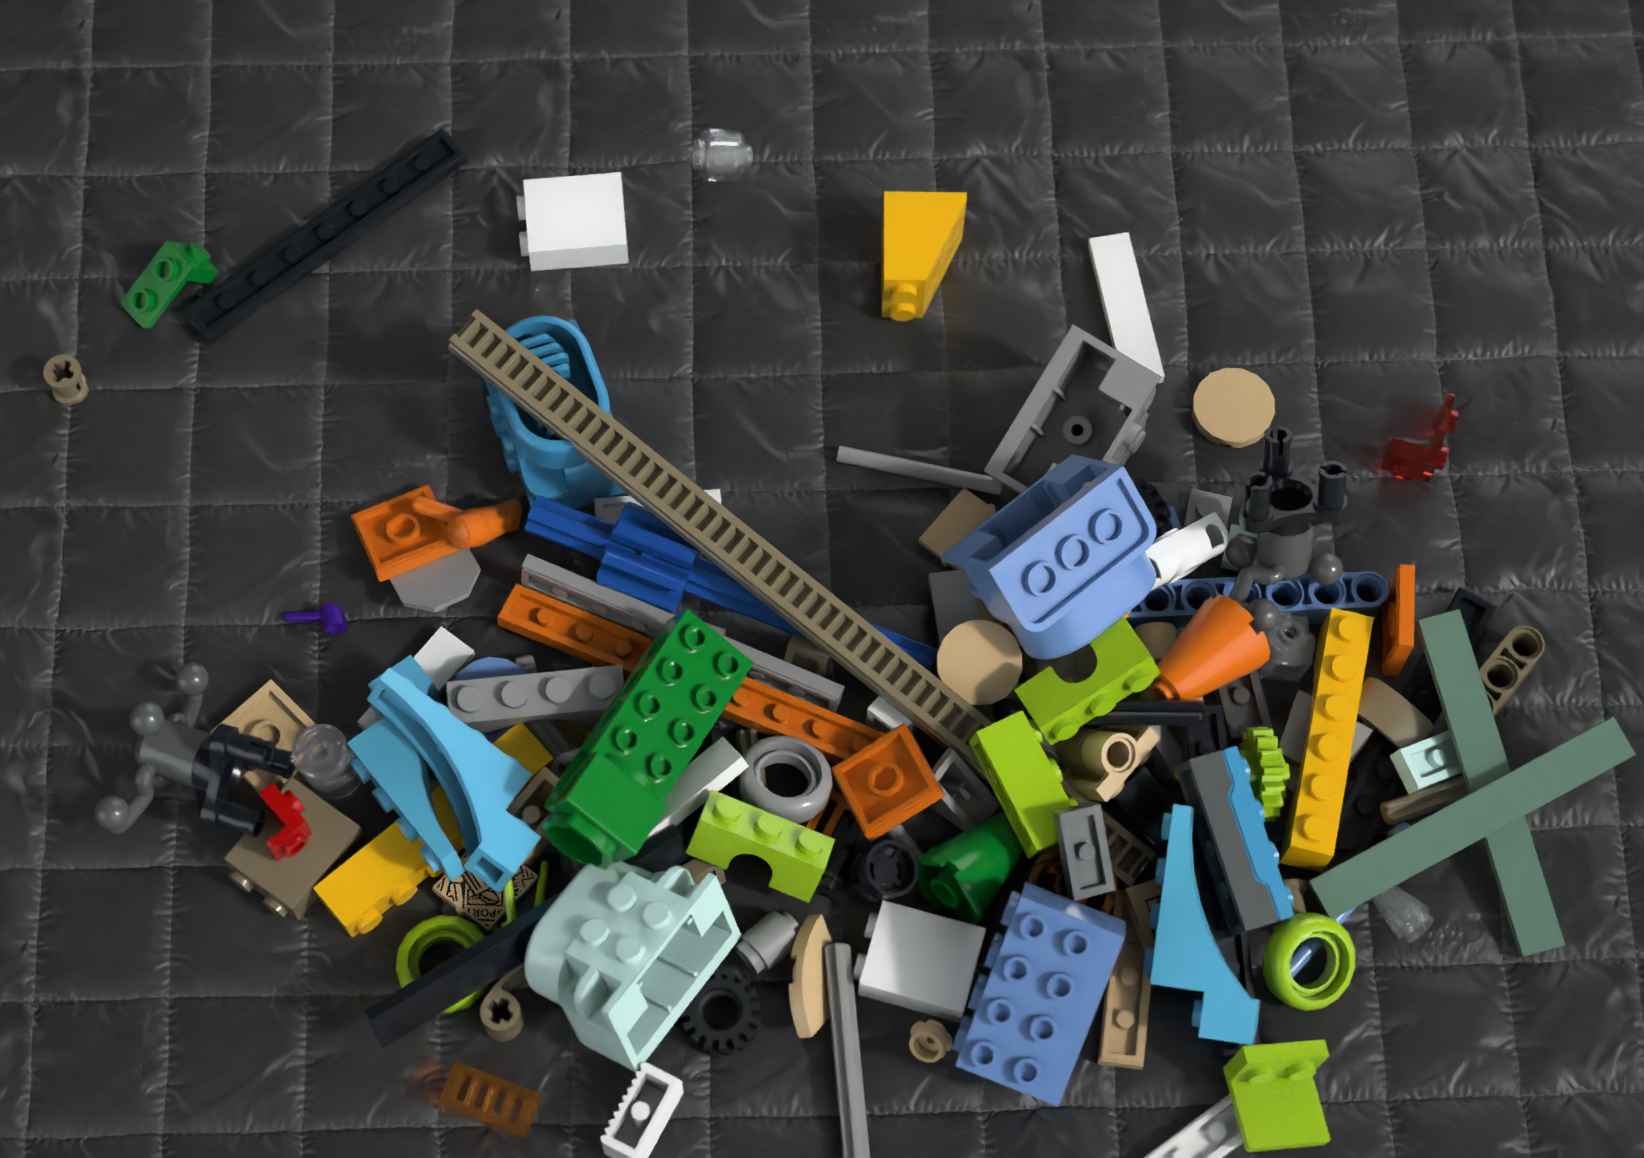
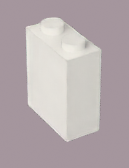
[517,172,629,271]
[853,900,986,1023]

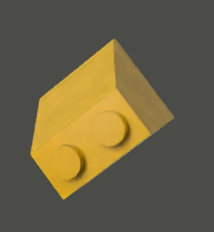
[881,191,967,321]

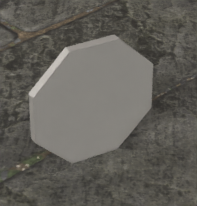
[390,549,481,612]

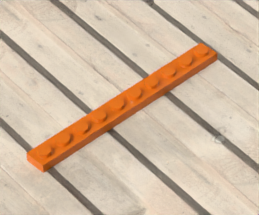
[497,583,886,764]

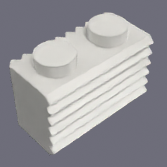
[600,1062,683,1158]

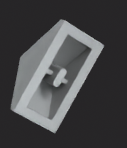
[928,748,1000,831]

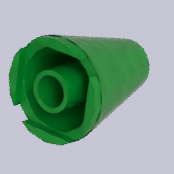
[915,812,1025,925]

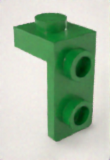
[121,241,220,329]

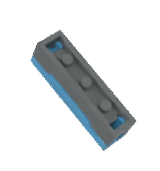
[1175,746,1294,937]

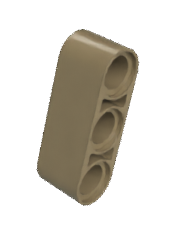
[1479,625,1545,717]

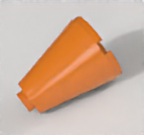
[1150,595,1270,700]

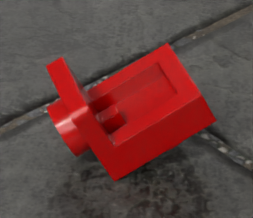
[259,783,312,861]

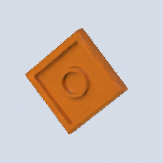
[350,484,459,582]
[1382,564,1415,676]
[831,723,946,842]

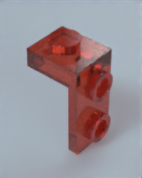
[1381,392,1459,483]

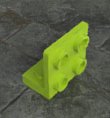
[1223,1039,1330,1152]

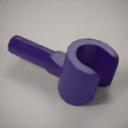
[285,603,347,634]

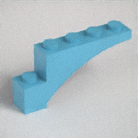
[347,655,466,882]
[366,667,541,893]
[1144,804,1261,1045]

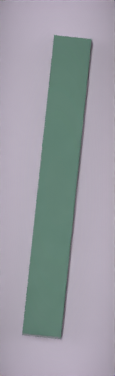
[1416,609,1565,958]
[1307,716,1636,919]

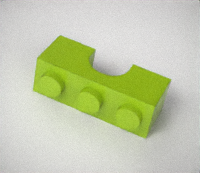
[1014,617,1161,746]
[686,789,835,903]

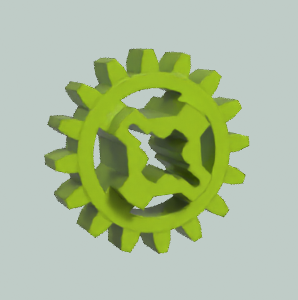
[1238,727,1290,822]

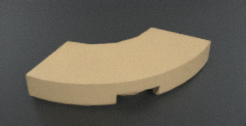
[789,914,833,1038]

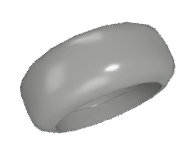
[737,735,833,824]

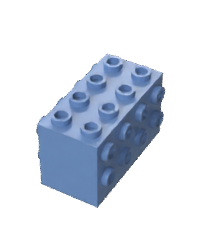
[951,882,1126,1107]

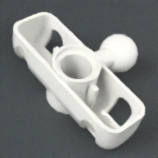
[1145,512,1229,591]

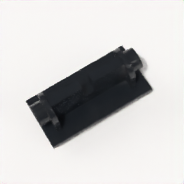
[816,809,881,904]

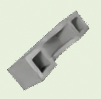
[446,665,624,734]

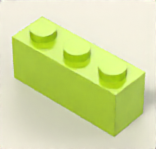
[968,710,1078,859]

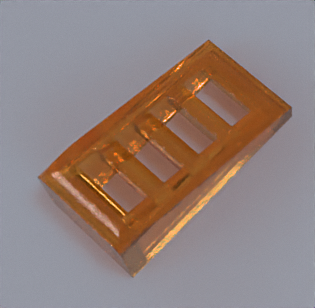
[439,1062,542,1139]

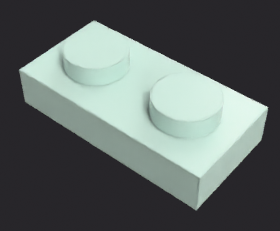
[1389,731,1462,795]

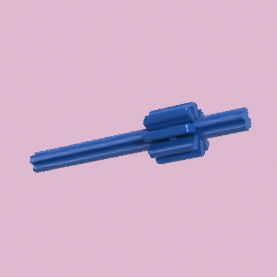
[524,495,938,672]

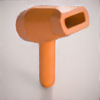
[411,496,522,550]

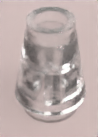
[1371,885,1434,943]

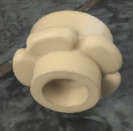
[909,1020,953,1063]

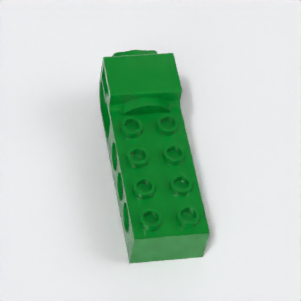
[542,609,754,870]

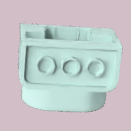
[524,861,742,1072]

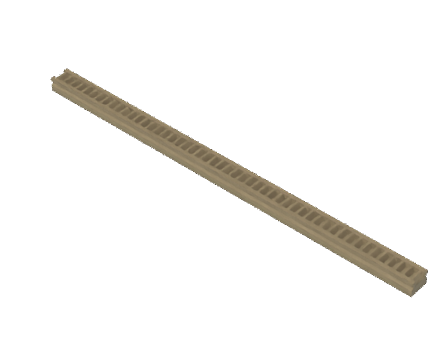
[448,309,1156,890]

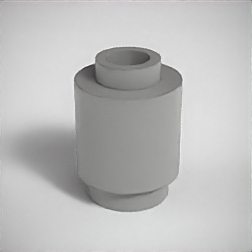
[735,910,801,974]

